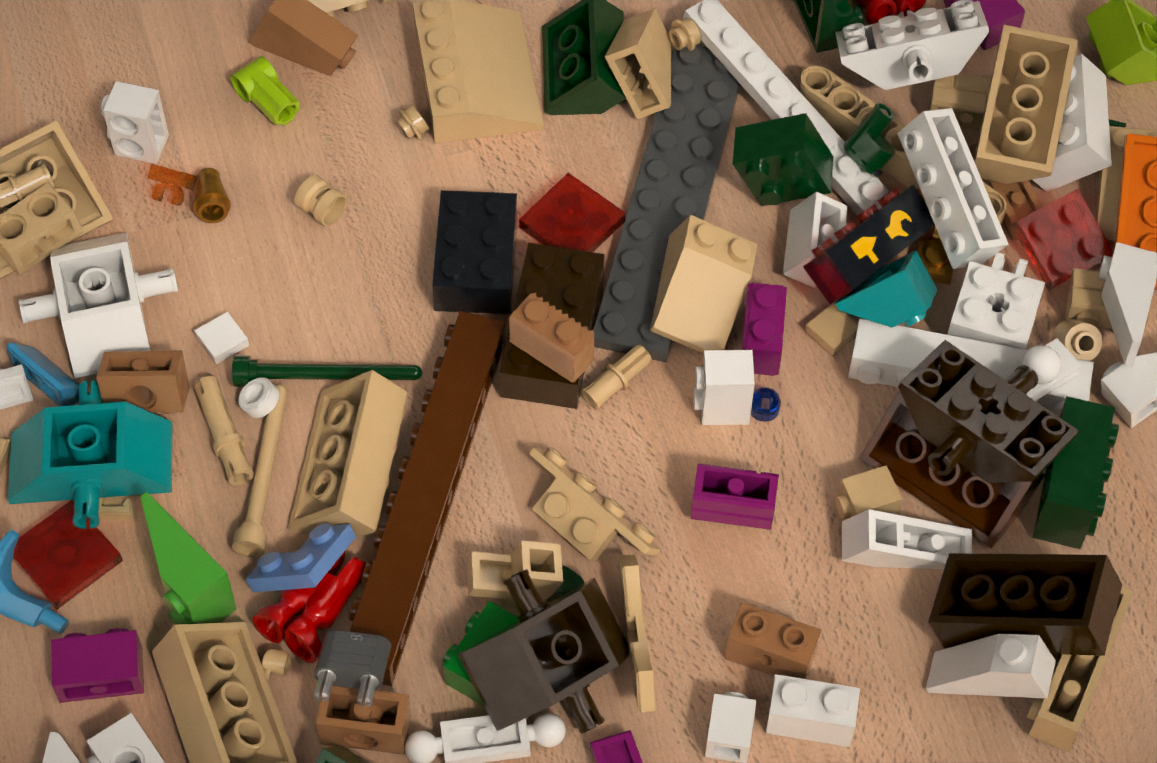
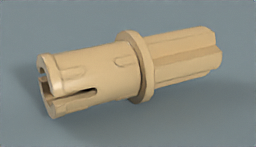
[0,164,55,209]
[580,345,651,410]

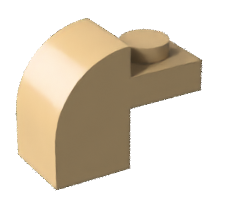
[467,540,563,607]

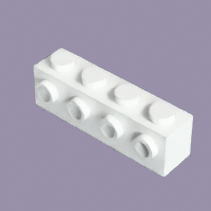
[898,108,1009,269]

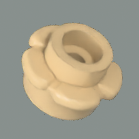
[668,18,701,51]
[396,105,429,140]

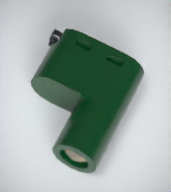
[843,103,895,177]

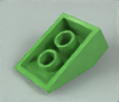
[140,492,237,625]

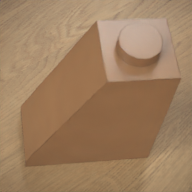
[249,0,358,76]

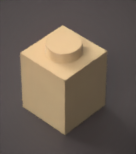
[835,465,902,520]

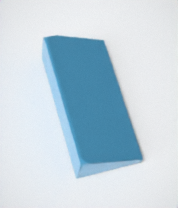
[7,342,79,406]

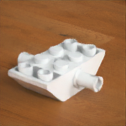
[835,0,989,90]
[19,232,178,378]

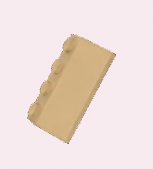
[974,25,1078,184]
[288,370,407,539]
[152,622,297,763]

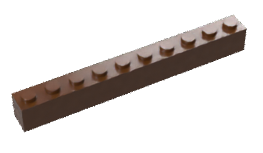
[349,311,505,687]

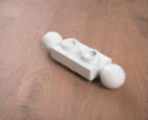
[404,713,566,763]

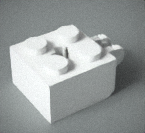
[947,252,1045,349]

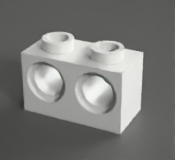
[101,81,169,164]

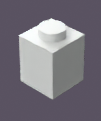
[705,692,756,763]

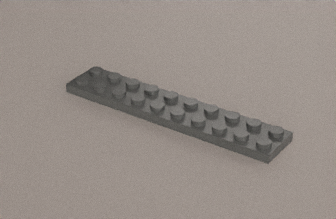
[594,45,741,362]

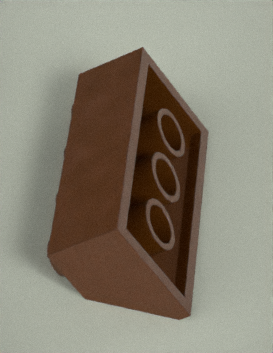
[859,391,1046,548]

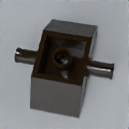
[898,340,1079,483]
[458,569,630,733]

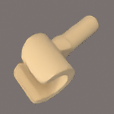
[262,649,291,682]

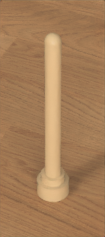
[232,384,288,557]

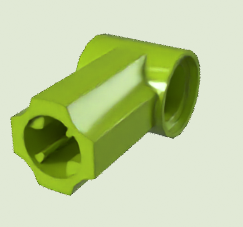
[230,56,300,126]

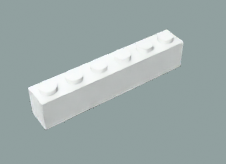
[848,318,1094,417]

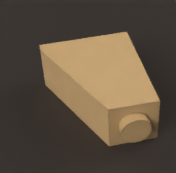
[605,9,671,119]

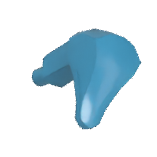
[0,530,69,634]

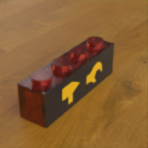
[803,185,935,304]

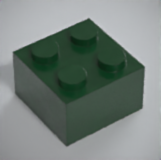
[732,113,834,206]

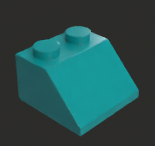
[836,250,938,328]

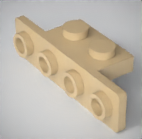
[529,447,661,561]

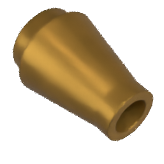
[193,168,231,223]

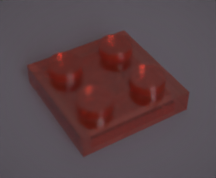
[519,172,626,252]
[1011,189,1113,291]
[12,500,123,610]

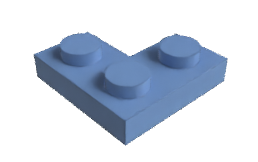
[246,523,356,592]

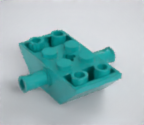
[8,381,173,529]

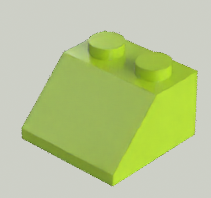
[1086,0,1157,85]

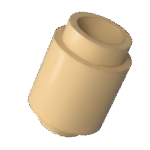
[1052,319,1102,361]

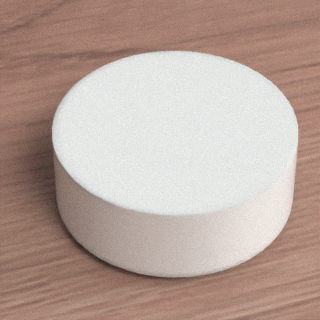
[238,377,279,418]

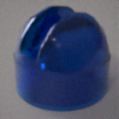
[751,387,781,422]

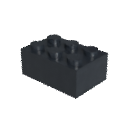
[432,190,517,314]

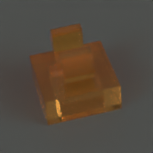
[148,164,197,206]

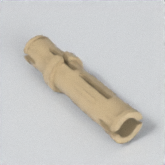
[194,376,254,486]

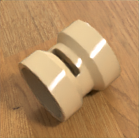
[294,175,348,226]

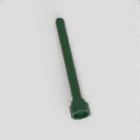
[232,355,422,387]

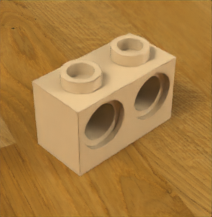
[0,182,83,275]

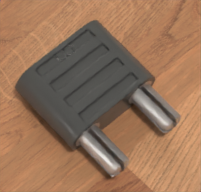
[314,630,391,707]

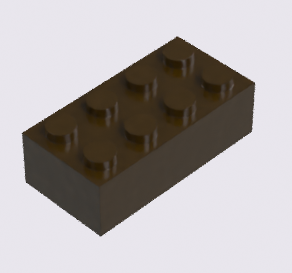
[499,243,604,409]
[928,553,1122,656]

